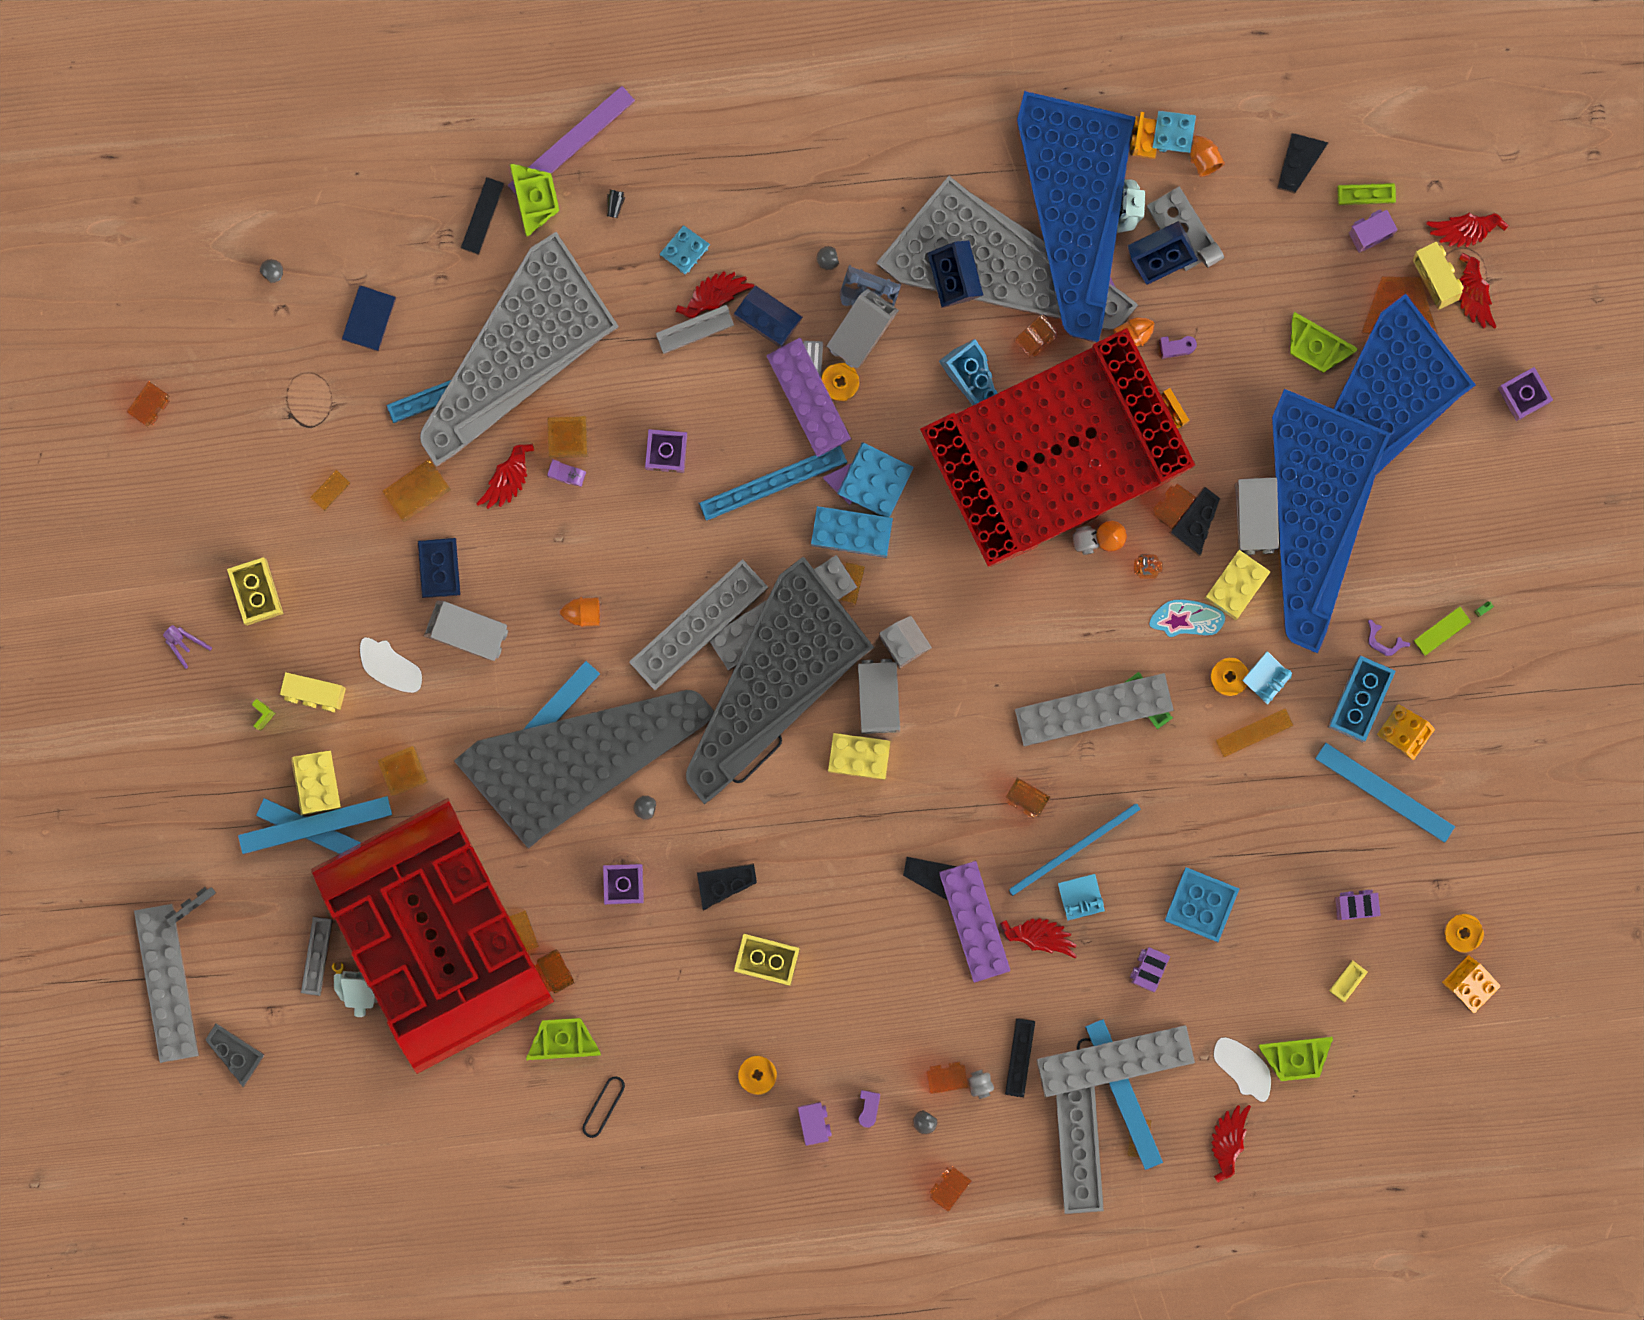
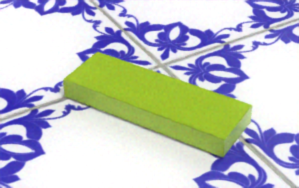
[1337,183,1396,205]
[1413,607,1471,656]

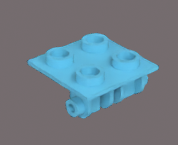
[1153,111,1196,153]
[660,225,710,275]
[1242,651,1292,704]
[1058,874,1105,921]

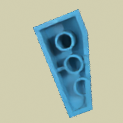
[939,339,997,405]

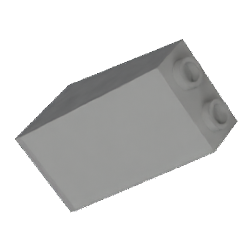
[827,288,899,369]
[1235,478,1279,555]
[424,601,508,661]
[858,659,900,734]

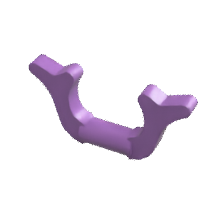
[1368,620,1410,656]

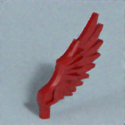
[1426,212,1509,248]
[1458,252,1497,329]
[676,271,754,319]
[476,443,534,509]
[1000,918,1077,958]
[1211,1105,1251,1183]

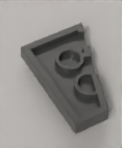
[163,887,216,929]
[205,1023,265,1087]

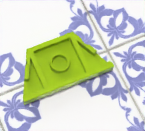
[509,164,560,236]
[1290,312,1358,373]
[526,1018,601,1060]
[1258,1037,1333,1081]

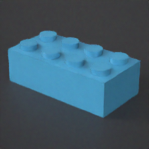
[811,506,893,558]
[1328,655,1396,743]

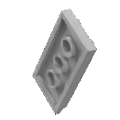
[1146,186,1224,271]

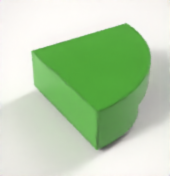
[1475,601,1494,617]

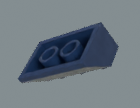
[1127,221,1198,285]
[927,240,984,308]
[734,285,803,348]

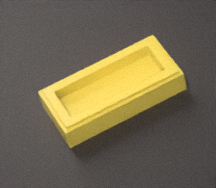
[1329,960,1368,1003]

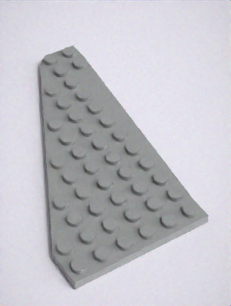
[876,176,1138,330]
[420,232,619,467]

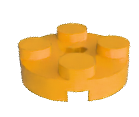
[822,363,859,401]
[1211,658,1249,696]
[1444,914,1484,953]
[738,1056,777,1095]

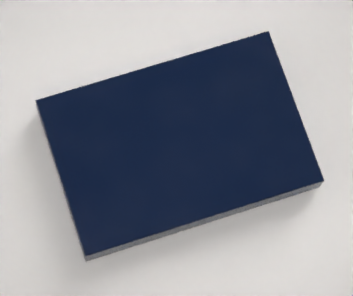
[342,285,396,352]
[418,538,461,598]

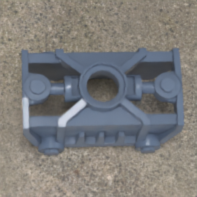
[840,265,901,306]

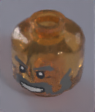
[1134,554,1163,579]

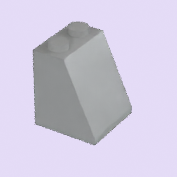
[879,616,932,668]

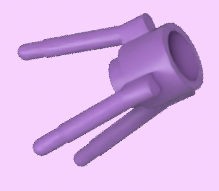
[163,625,212,669]

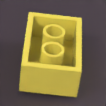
[1413,241,1463,310]
[1204,550,1270,621]
[227,557,283,625]
[280,672,346,713]
[828,733,891,780]
[291,750,341,815]
[734,934,800,986]

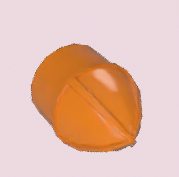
[1190,135,1225,177]
[1113,317,1155,347]
[1096,521,1127,552]
[560,597,600,627]

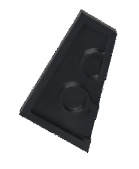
[1277,133,1329,193]
[1169,487,1220,556]
[903,857,956,901]
[697,863,757,911]

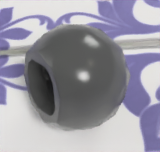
[817,246,839,270]
[260,259,283,283]
[634,796,656,820]
[913,1110,938,1134]

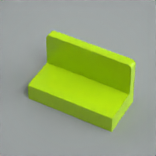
[251,699,276,731]

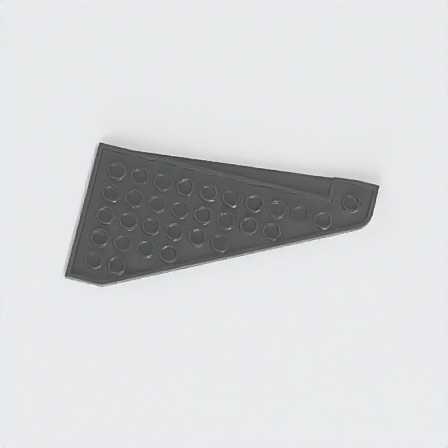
[686,556,874,804]
[454,690,714,849]

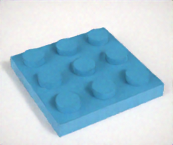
[837,442,914,518]
[1164,867,1239,942]

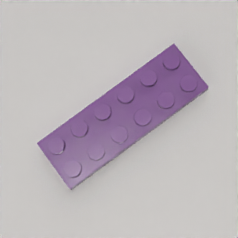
[766,338,851,457]
[939,860,1010,983]

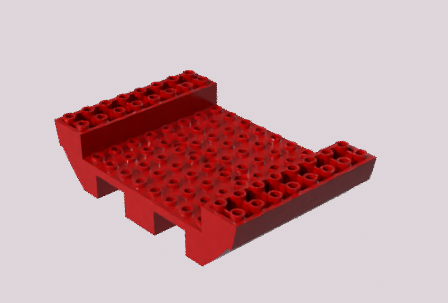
[920,328,1196,567]
[311,798,554,1074]

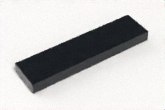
[461,177,505,255]
[1005,1018,1035,1098]

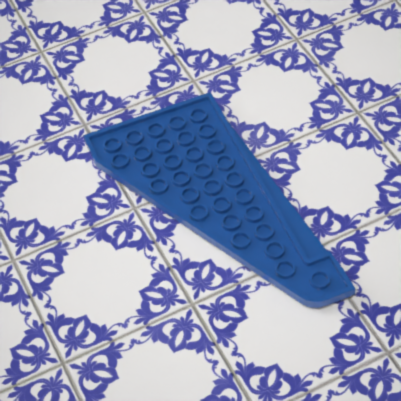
[1017,91,1136,343]
[1333,294,1476,475]
[1272,389,1391,653]

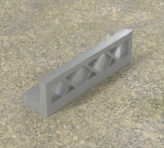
[656,305,734,354]

